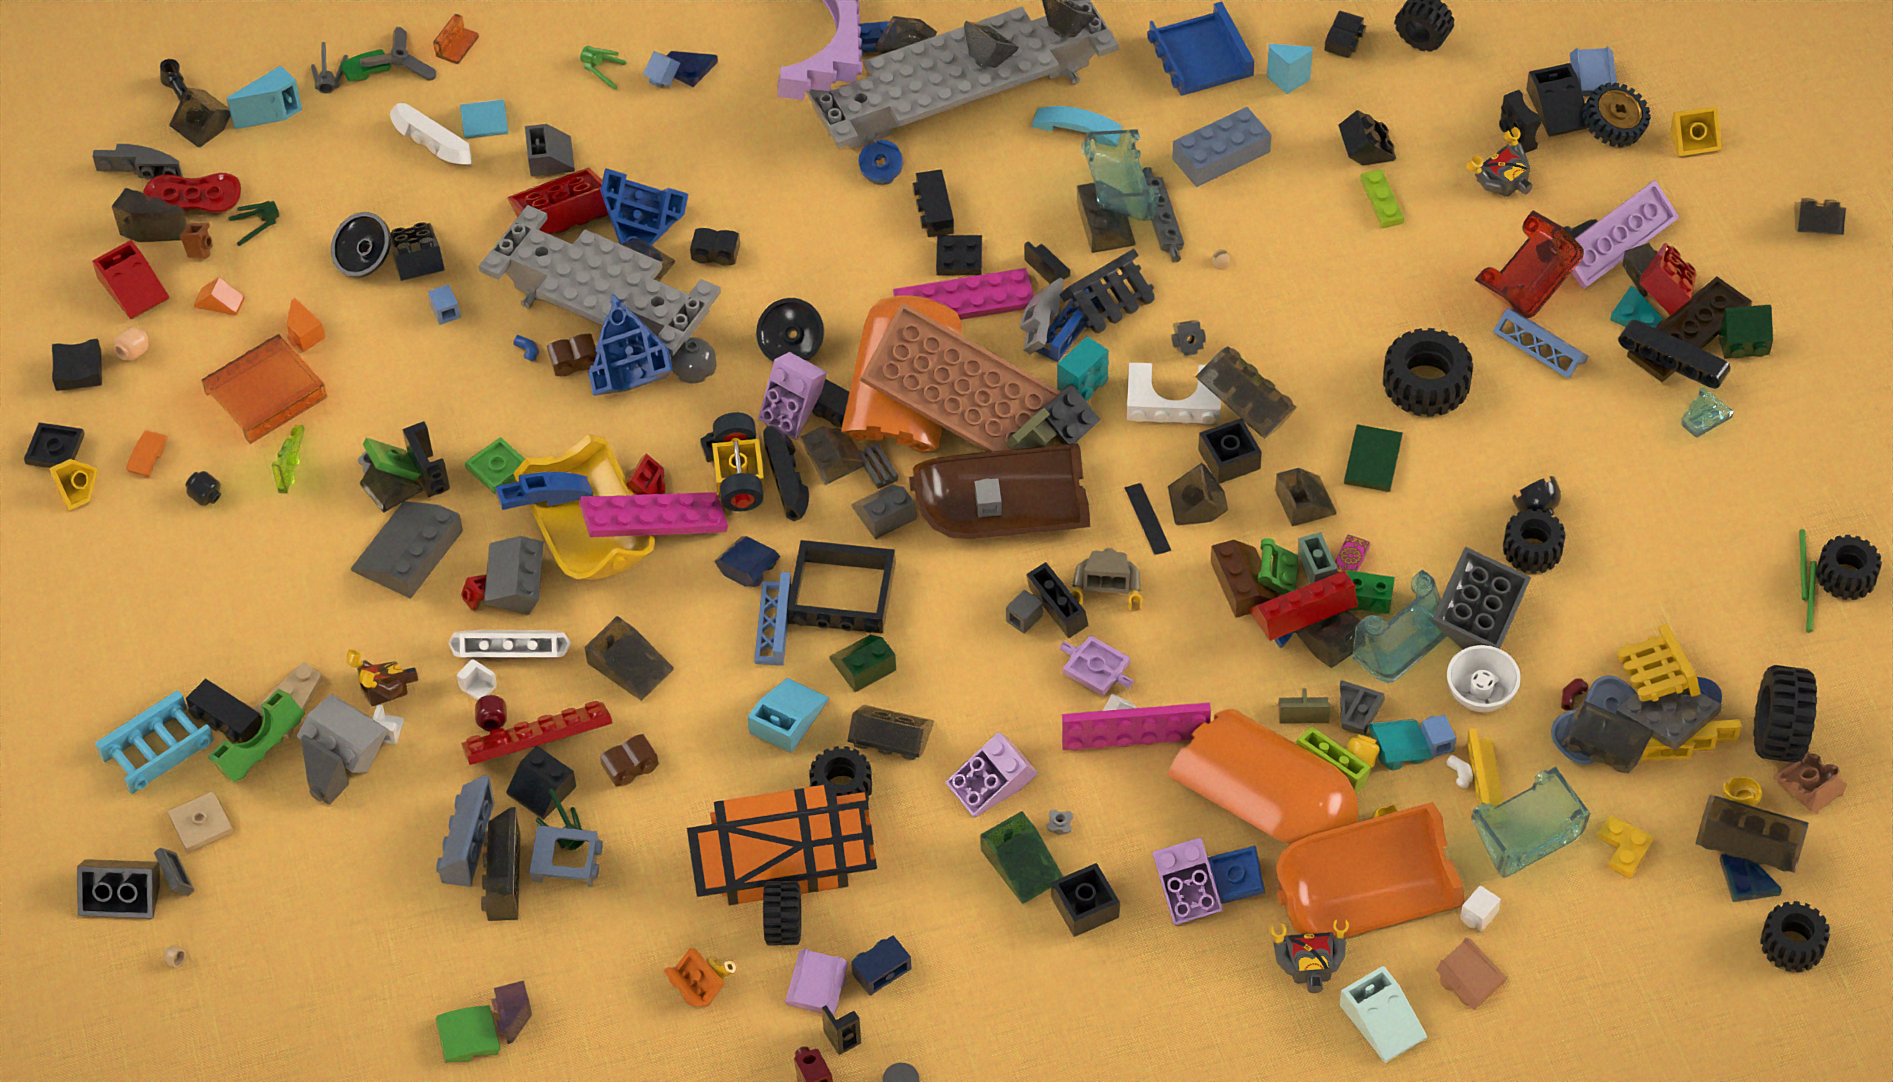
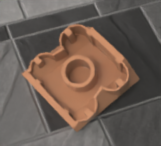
[1774,752,1847,815]
[1436,938,1507,1010]

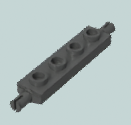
[1140,167,1184,263]

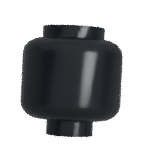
[185,471,221,506]

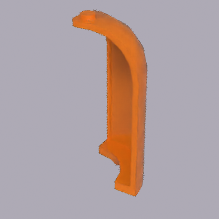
[841,295,962,453]
[1167,709,1359,845]
[1276,802,1464,938]

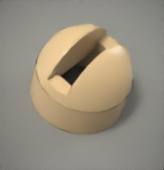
[1212,249,1230,269]
[163,946,186,968]

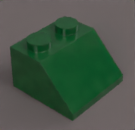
[1719,304,1773,359]
[829,634,896,692]

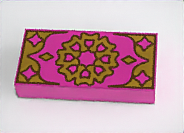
[1335,534,1370,573]

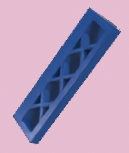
[1035,289,1100,362]

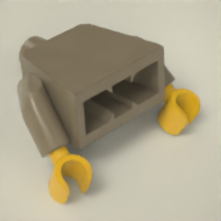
[1070,548,1143,610]

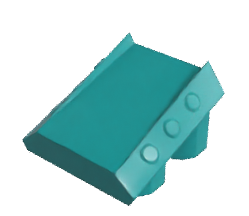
[1369,719,1432,770]

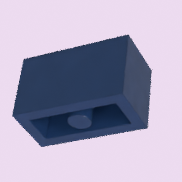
[851,935,912,996]

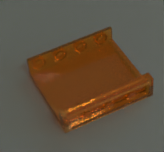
[201,334,327,444]

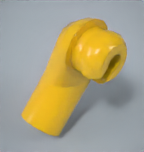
[706,956,736,979]

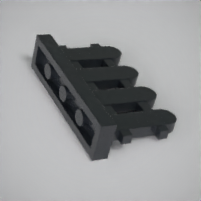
[1059,249,1155,333]

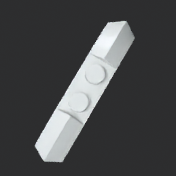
[390,103,472,165]
[448,630,571,657]

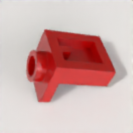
[461,575,486,610]

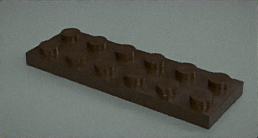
[1627,276,1752,382]

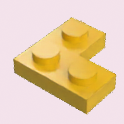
[1597,815,1655,879]

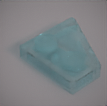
[1681,387,1733,438]

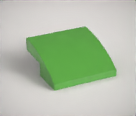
[435,1005,500,1063]

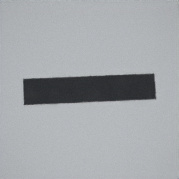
[1124,483,1171,555]

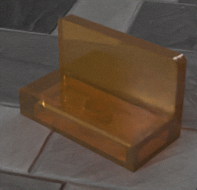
[433,14,479,64]

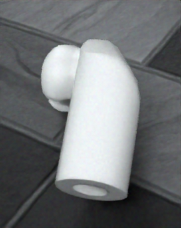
[1446,755,1473,788]

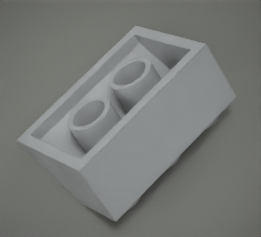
[297,694,389,773]

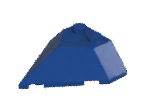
[600,168,688,254]
[588,294,673,396]

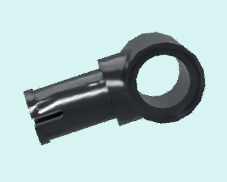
[160,59,192,101]

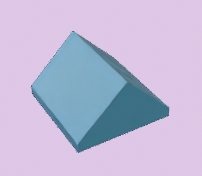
[1267,44,1313,94]
[460,99,508,139]

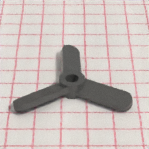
[360,27,436,80]

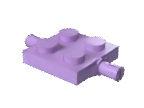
[1060,635,1134,696]

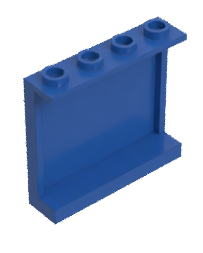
[1147,1,1254,96]

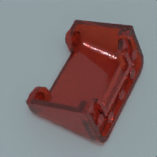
[1475,210,1584,318]

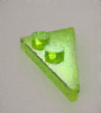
[271,425,305,494]

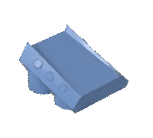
[1570,46,1617,97]

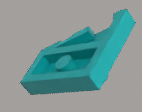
[1610,286,1662,328]

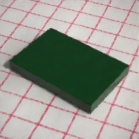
[1344,424,1403,492]

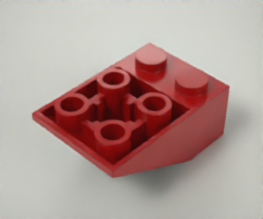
[92,240,170,320]
[1639,243,1697,316]

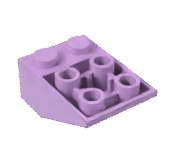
[758,352,827,440]
[945,732,1038,817]
[1152,837,1223,925]

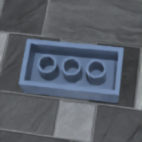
[1172,107,1272,187]

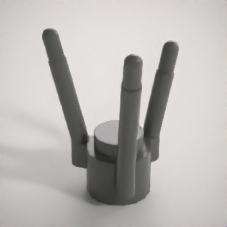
[311,42,348,93]

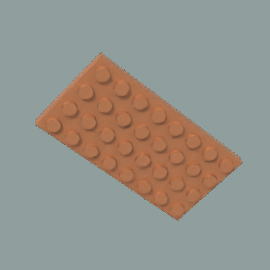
[859,303,1061,452]

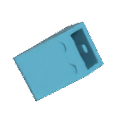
[227,66,302,129]
[748,678,829,753]

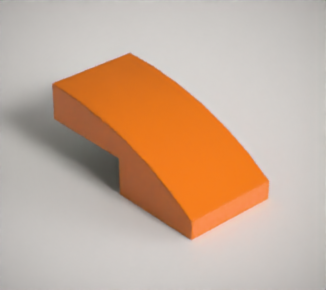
[126,430,168,477]

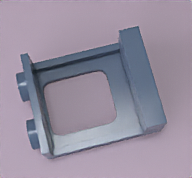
[529,826,603,887]

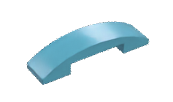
[1032,106,1122,145]

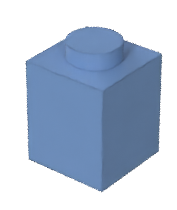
[643,51,680,87]
[428,284,461,325]
[1421,715,1456,758]

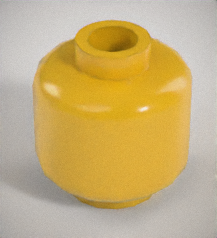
[1346,734,1380,768]

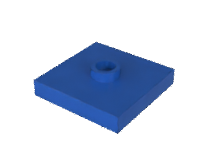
[1208,846,1265,904]

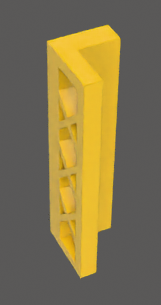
[1466,728,1507,829]

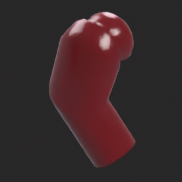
[1561,678,1588,710]

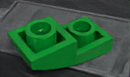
[340,49,391,82]

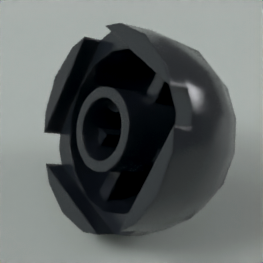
[1512,476,1561,515]

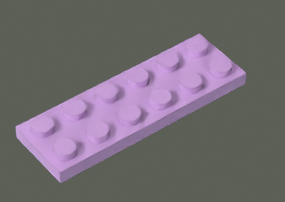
[1558,180,1679,289]

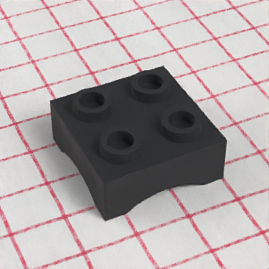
[1499,90,1542,153]
[52,338,102,391]

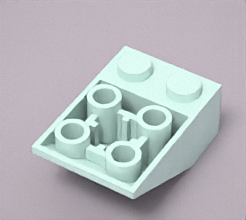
[1339,966,1427,1063]

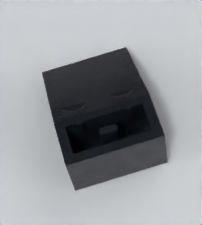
[1526,63,1590,137]
[390,222,445,281]

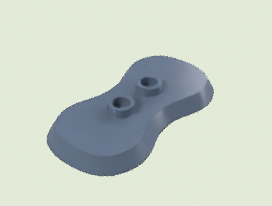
[1551,675,1636,765]

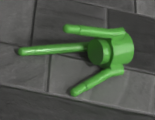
[580,45,626,89]

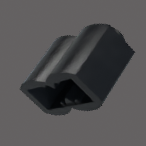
[1324,10,1366,58]
[690,228,741,266]

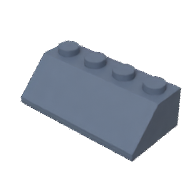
[436,775,495,887]

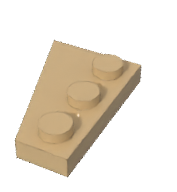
[254,662,322,739]

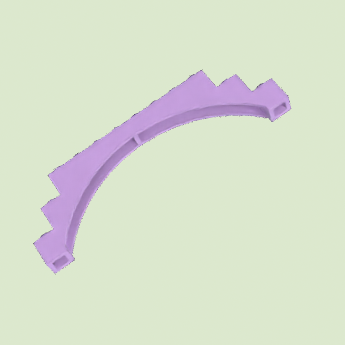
[777,0,862,100]

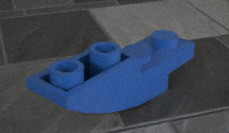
[496,472,593,510]

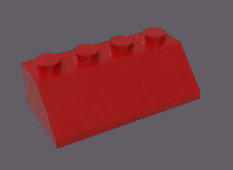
[1249,570,1358,641]

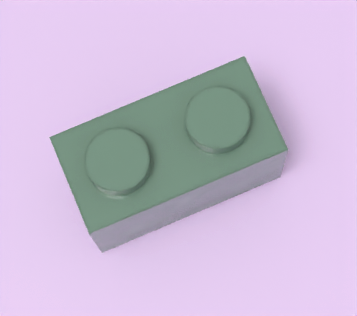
[1297,532,1337,584]

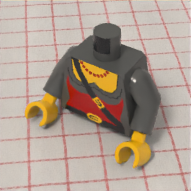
[1466,127,1533,197]
[1269,919,1349,993]

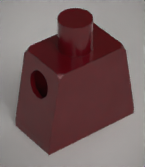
[794,1046,833,1082]

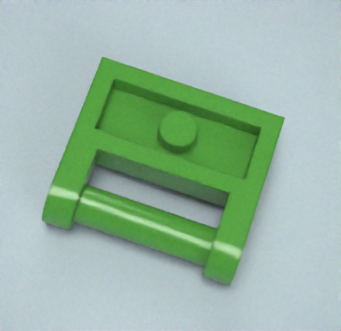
[1258,538,1298,595]

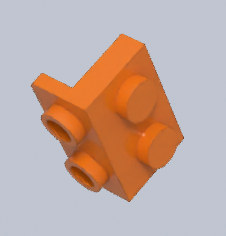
[664,948,725,1007]

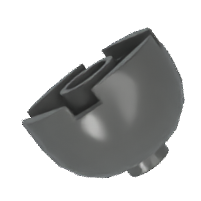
[671,337,717,383]

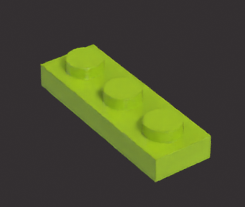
[1360,169,1404,228]

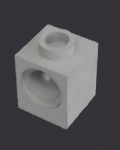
[975,479,1002,517]

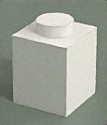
[1460,885,1501,932]

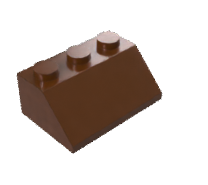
[1210,540,1278,618]

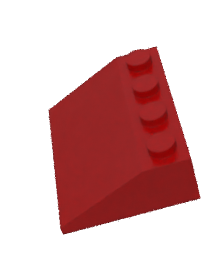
[507,167,609,234]

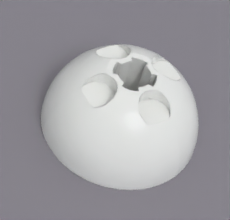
[1447,645,1521,713]

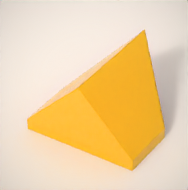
[49,459,98,511]

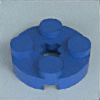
[858,140,903,184]

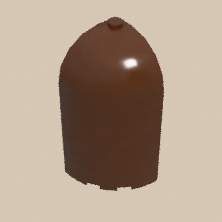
[909,443,1091,539]

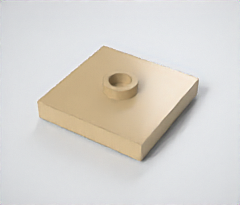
[167,791,234,853]

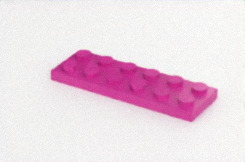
[893,268,1034,320]
[579,492,728,537]
[1062,702,1211,750]

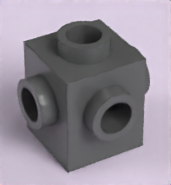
[1171,320,1206,355]

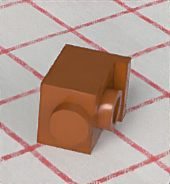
[180,223,213,259]

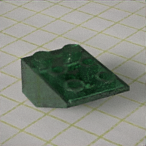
[980,811,1063,904]

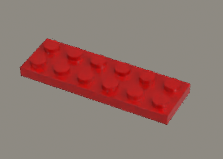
[461,701,613,765]

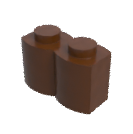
[547,334,597,376]
[600,734,659,787]

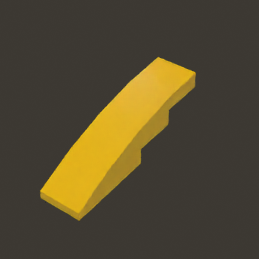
[1641,719,1741,760]

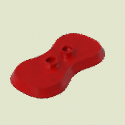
[143,173,241,216]

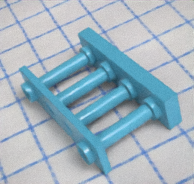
[95,690,214,794]

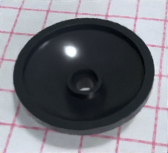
[331,212,391,278]
[756,298,824,362]

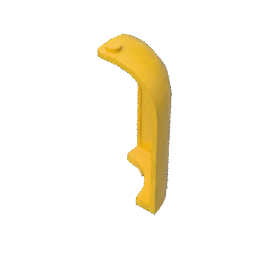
[513,434,655,580]

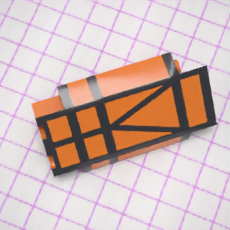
[687,783,877,905]

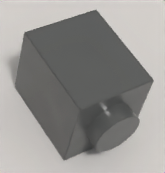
[1006,589,1043,634]

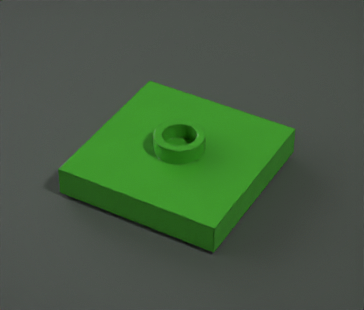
[363,437,420,481]
[465,437,525,494]

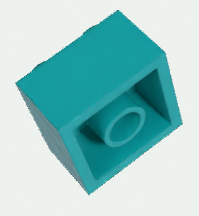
[1057,336,1109,401]

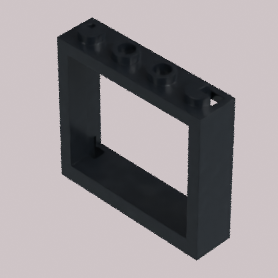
[787,540,896,633]

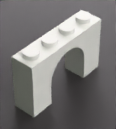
[1127,362,1222,424]

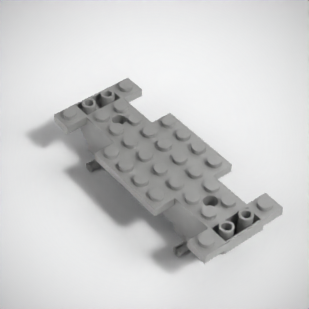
[479,205,721,356]

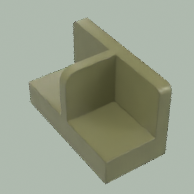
[1006,407,1056,449]
[1278,688,1330,723]

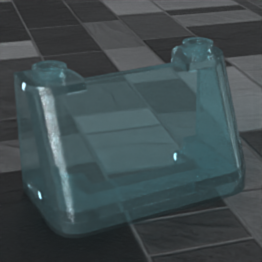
[1081,129,1160,221]
[1352,569,1447,683]
[1471,767,1591,878]

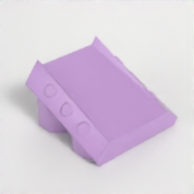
[785,948,848,1015]

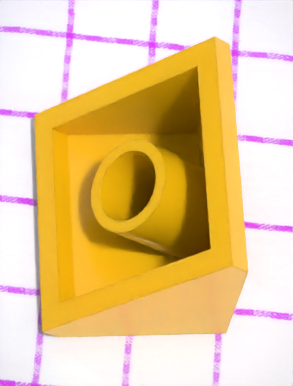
[1669,106,1722,156]

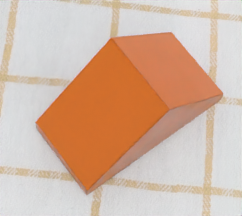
[194,277,245,315]

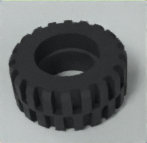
[1383,328,1473,417]
[1753,665,1817,763]

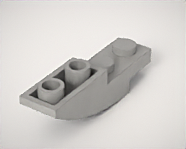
[1020,278,1064,354]

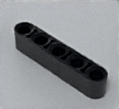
[1618,320,1731,389]

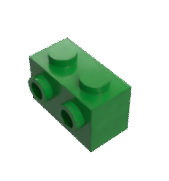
[1347,570,1395,614]

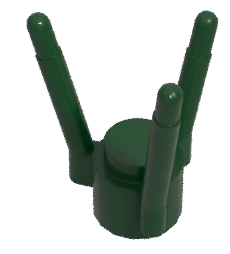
[229,201,279,246]
[536,788,585,850]

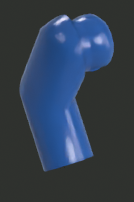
[513,335,539,361]

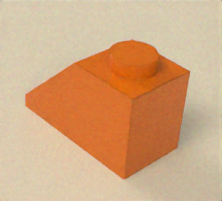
[287,298,325,352]

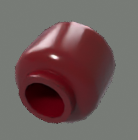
[475,695,507,731]

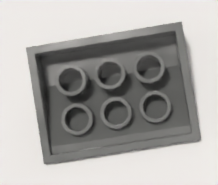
[351,501,463,599]
[1431,547,1531,650]

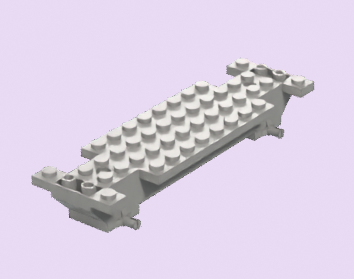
[806,0,1119,149]

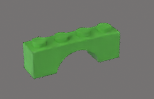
[208,689,305,783]

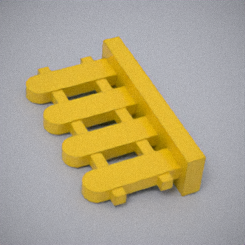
[1616,623,1701,702]

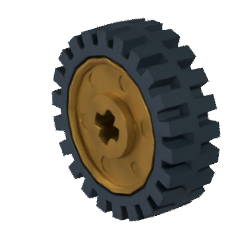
[1583,82,1651,147]

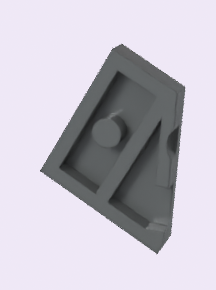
[1340,680,1385,735]

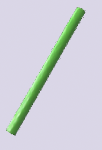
[1799,529,1808,601]
[1806,561,1817,633]

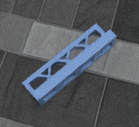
[1493,308,1588,379]
[754,572,792,665]

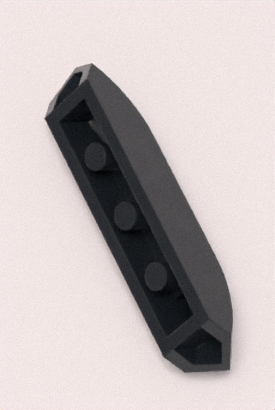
[763,426,809,522]

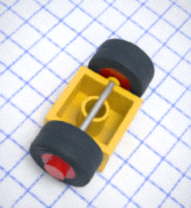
[712,412,765,512]

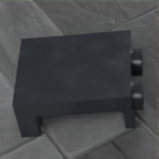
[402,421,450,498]

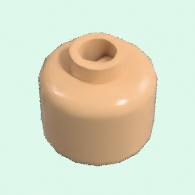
[114,327,148,361]

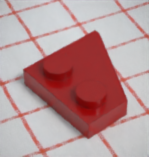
[626,453,665,495]

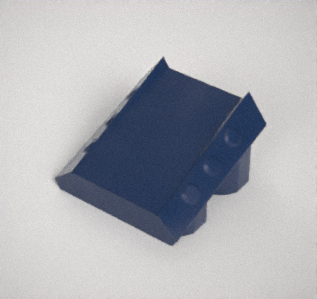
[714,536,781,587]

